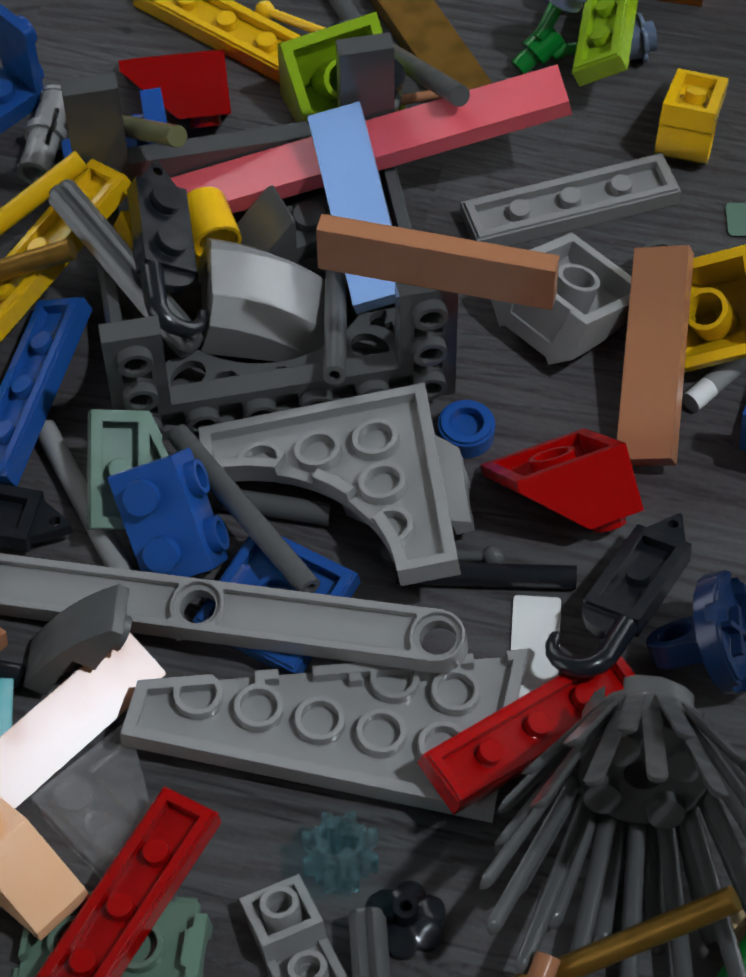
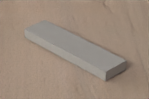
[460,153,681,246]

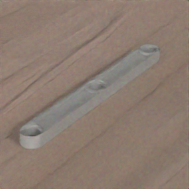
[0,553,468,673]

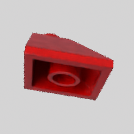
[118,49,231,128]
[480,428,644,533]

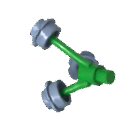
[510,0,657,74]

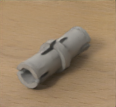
[16,84,67,184]

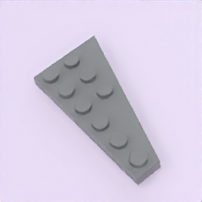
[120,649,528,823]

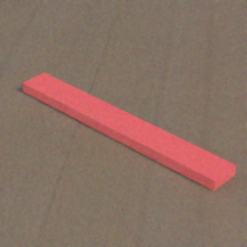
[171,64,572,214]

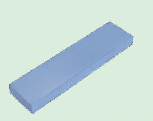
[307,101,395,314]

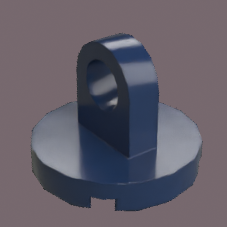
[646,570,746,696]

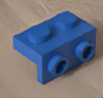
[107,447,230,577]

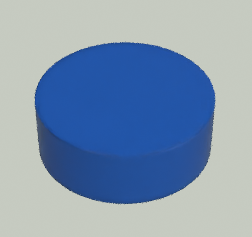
[438,400,495,458]

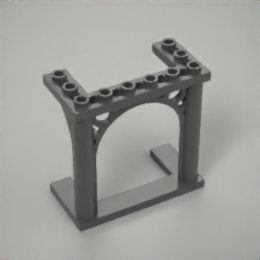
[60,32,458,441]

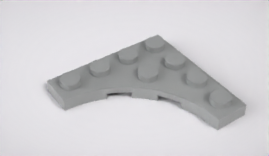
[198,382,461,586]

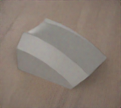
[491,232,632,365]
[198,238,325,362]

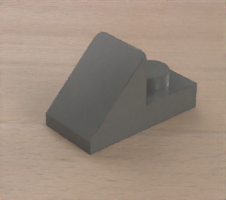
[237,185,331,263]

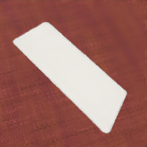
[511,595,561,698]

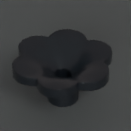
[370,881,446,961]

